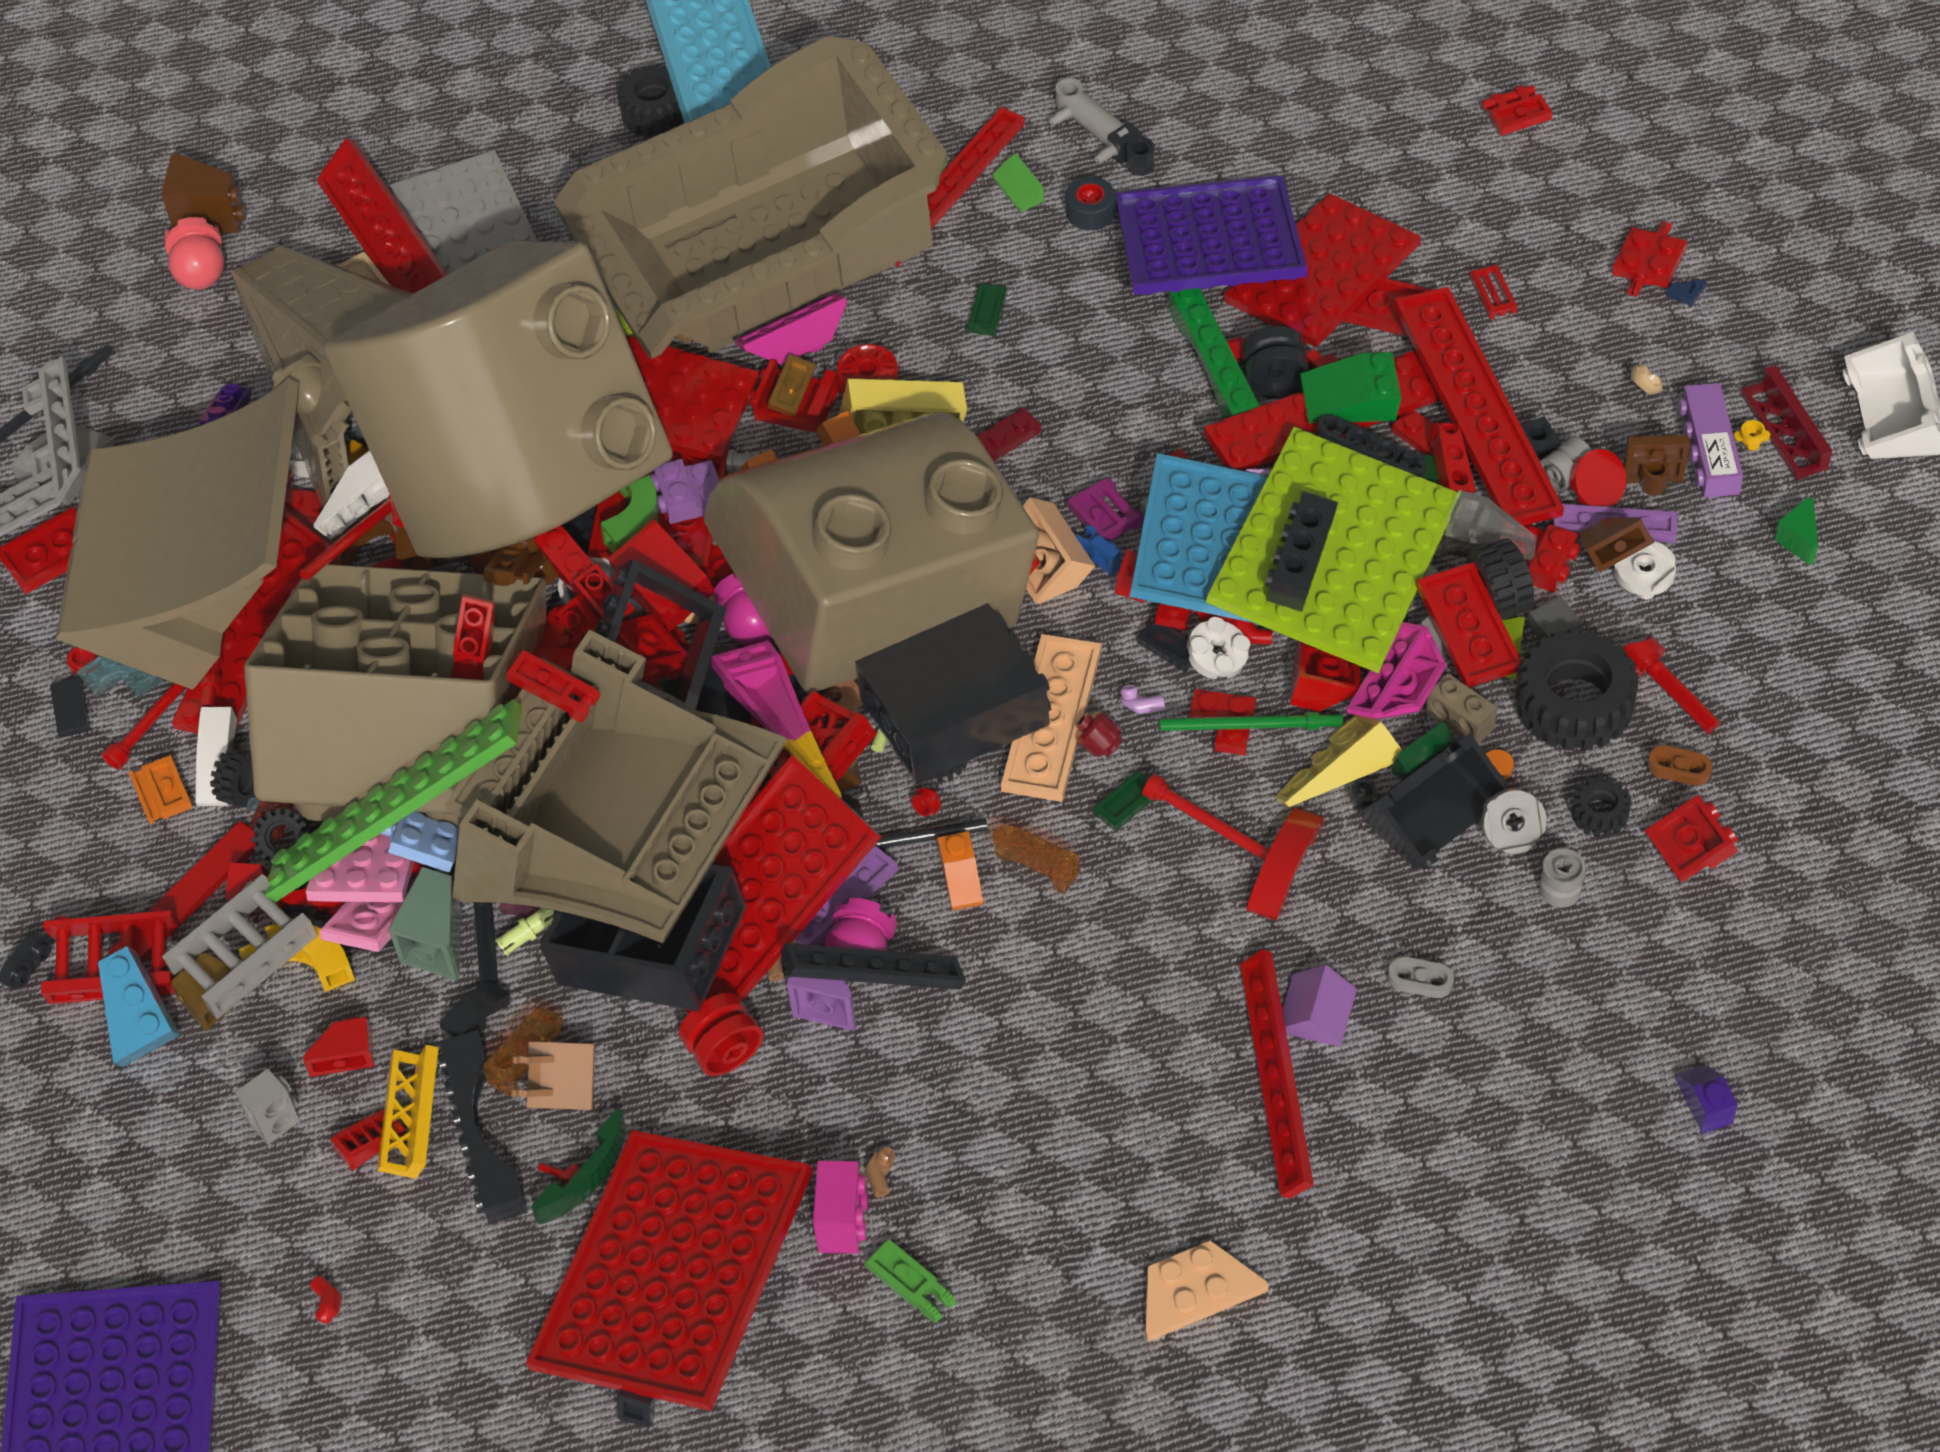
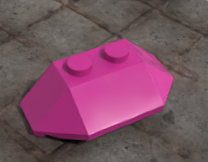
[734,293,847,365]
[1346,622,1446,719]

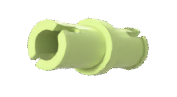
[495,908,554,956]

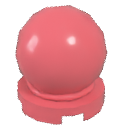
[164,217,225,290]

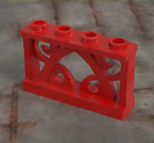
[750,691,877,802]

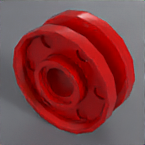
[837,344,898,396]

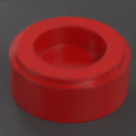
[67,647,99,676]

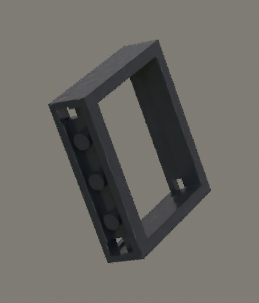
[594,559,727,710]

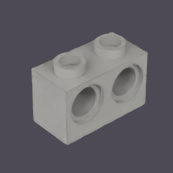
[235,1068,300,1145]

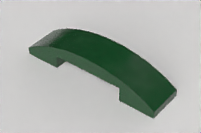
[531,1108,626,1225]

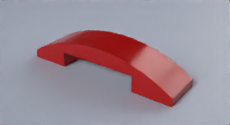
[1247,807,1324,921]

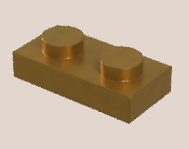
[767,354,816,417]

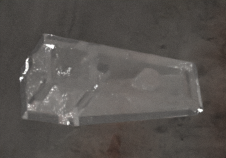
[1446,490,1537,560]

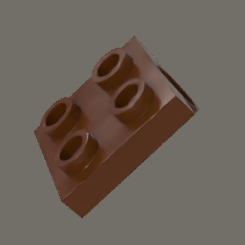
[1623,434,1690,496]

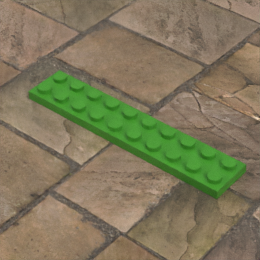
[265,699,522,903]

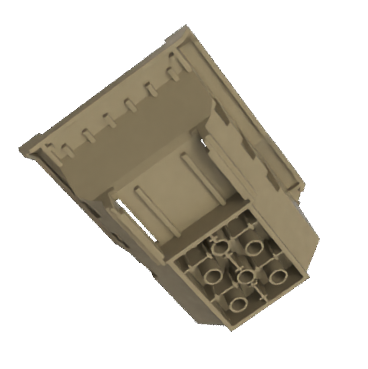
[554,36,948,359]

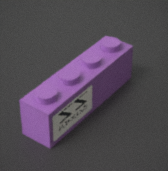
[1678,383,1743,498]

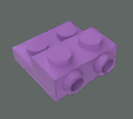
[649,459,719,524]

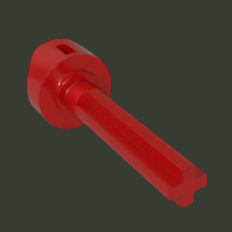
[1623,634,1720,734]

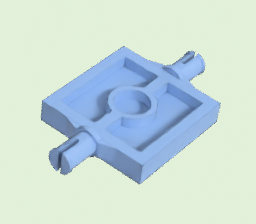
[380,812,459,873]

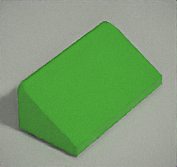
[992,154,1044,213]

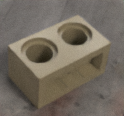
[1426,674,1497,744]

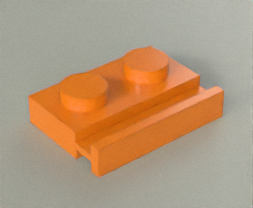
[128,755,193,825]

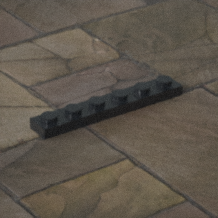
[780,943,966,990]

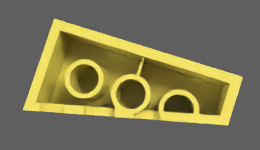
[839,378,967,434]

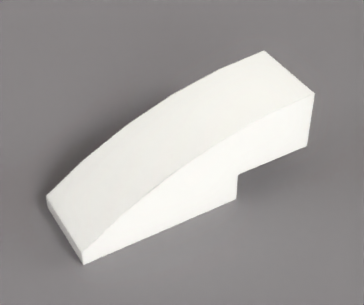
[196,707,237,806]

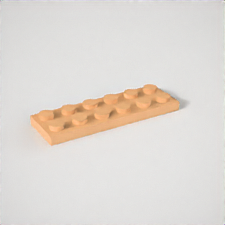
[1001,634,1102,802]

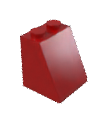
[608,519,715,632]

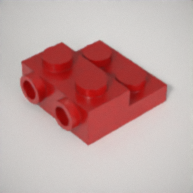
[1511,524,1581,593]
[615,614,688,685]
[1645,795,1739,883]

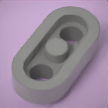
[1388,957,1454,998]

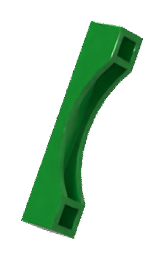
[1169,288,1260,420]

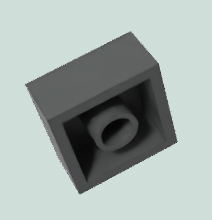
[1527,596,1583,639]

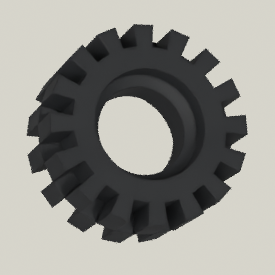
[210,747,256,808]
[1571,776,1631,838]
[252,808,313,864]

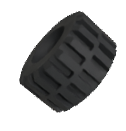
[617,65,685,138]
[1467,538,1534,620]

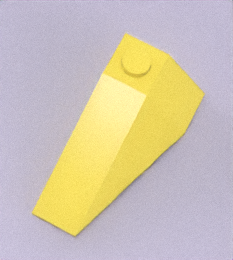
[1275,715,1402,807]

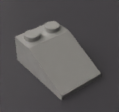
[11,424,116,505]

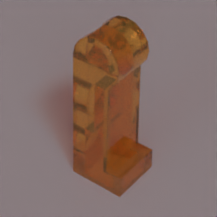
[992,825,1081,895]
[483,1006,563,1097]

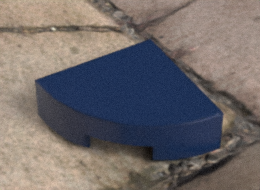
[1666,279,1706,307]

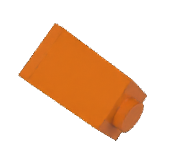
[937,831,983,911]

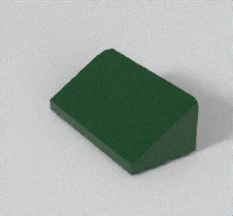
[1391,722,1455,776]

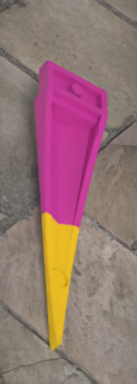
[711,641,841,798]

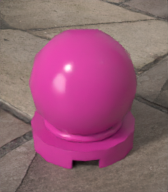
[714,574,773,647]
[824,898,898,951]

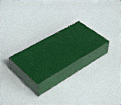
[967,283,1008,336]
[1093,770,1152,832]

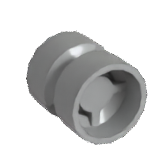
[1540,437,1592,492]
[1539,848,1586,908]

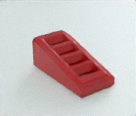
[329,1109,406,1171]

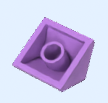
[1282,965,1357,1047]
[787,977,856,1031]

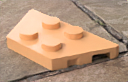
[1146,1241,1269,1342]

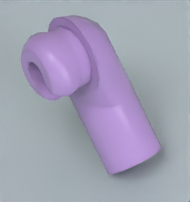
[1120,685,1165,714]

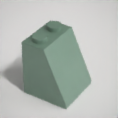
[388,867,462,981]

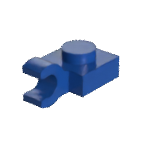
[1075,525,1121,576]

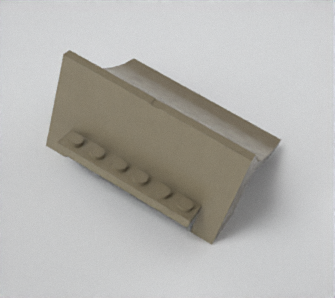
[55,379,299,690]
[445,629,787,943]

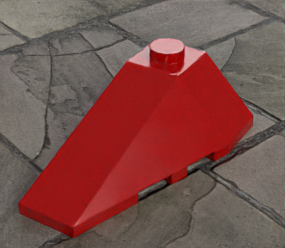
[1290,640,1361,711]

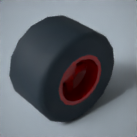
[1065,176,1116,231]

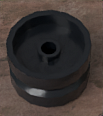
[1241,326,1310,399]

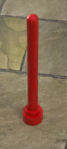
[101,683,186,770]
[1142,773,1270,861]

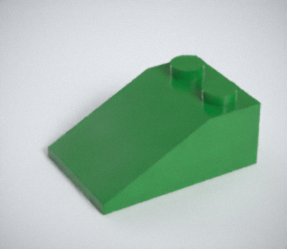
[1300,352,1401,423]

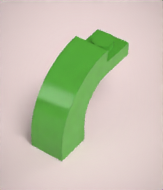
[601,475,659,554]

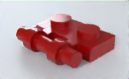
[1481,85,1552,136]

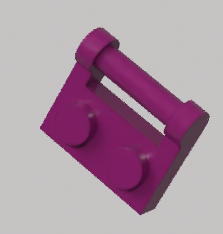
[1067,478,1145,541]

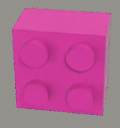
[813,1161,869,1254]

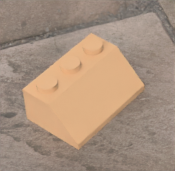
[1023,497,1095,604]

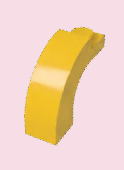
[238,924,355,992]

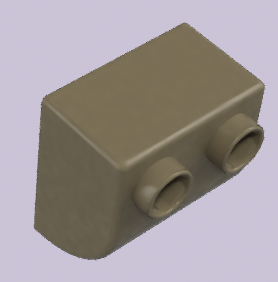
[325,241,673,558]
[704,412,1039,693]
[244,564,546,828]

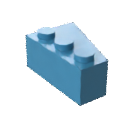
[98,946,180,1067]

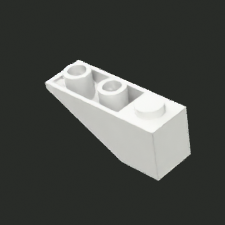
[314,451,389,540]

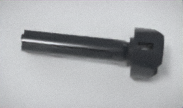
[472,902,498,985]

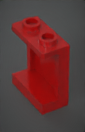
[750,359,839,433]

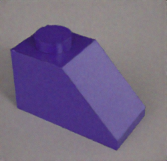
[1675,1065,1738,1133]

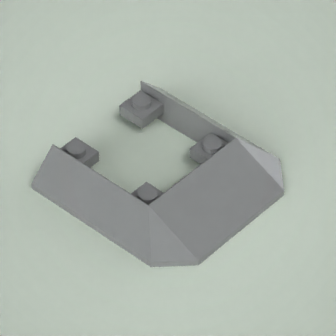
[0,356,81,537]

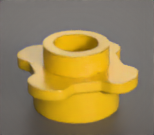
[1734,420,1770,451]

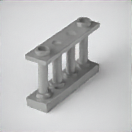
[162,874,318,1019]

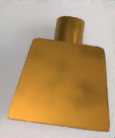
[171,953,237,1032]

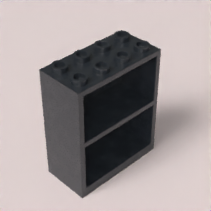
[855,603,1052,785]
[540,864,747,1012]

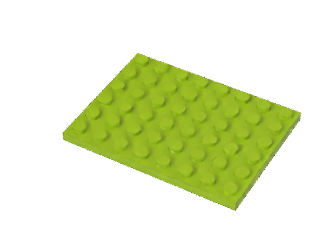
[1206,427,1462,674]

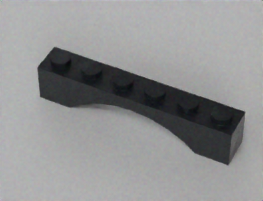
[437,1030,528,1224]

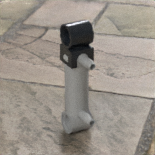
[1049,78,1154,176]

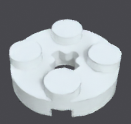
[1614,541,1676,600]
[1187,617,1250,679]

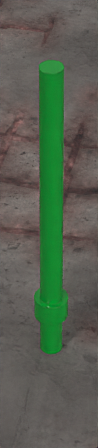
[1158,712,1343,731]

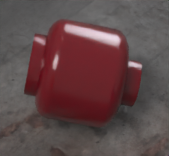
[1075,711,1123,757]

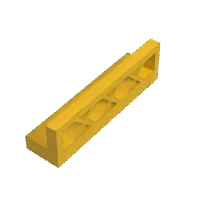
[377,1045,438,1179]

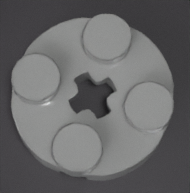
[1481,788,1547,854]

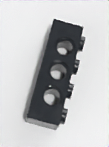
[1264,491,1339,612]

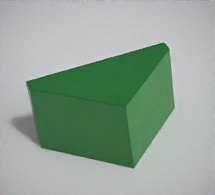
[1775,497,1818,565]

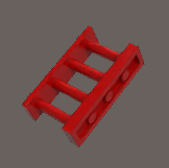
[41,908,178,1004]

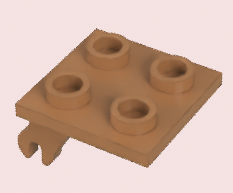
[511,1041,595,1110]

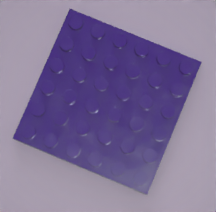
[1115,175,1307,295]
[1,1281,222,1452]

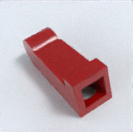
[1429,422,1476,506]

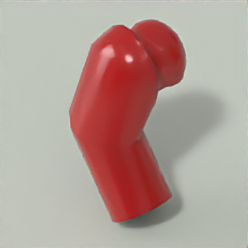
[1232,619,1273,645]
[310,1275,342,1324]

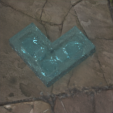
[77,656,163,698]

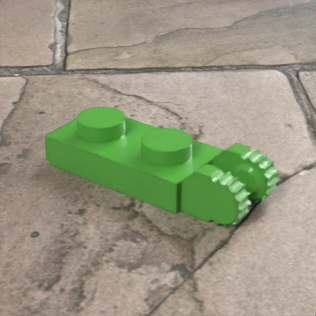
[865,1239,956,1323]

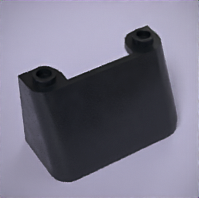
[1358,733,1511,870]

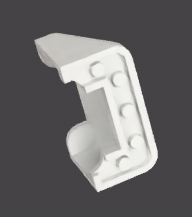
[1843,332,1940,459]

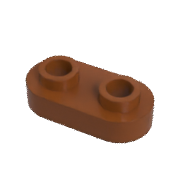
[1648,745,1713,786]

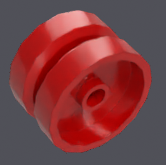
[678,993,764,1077]

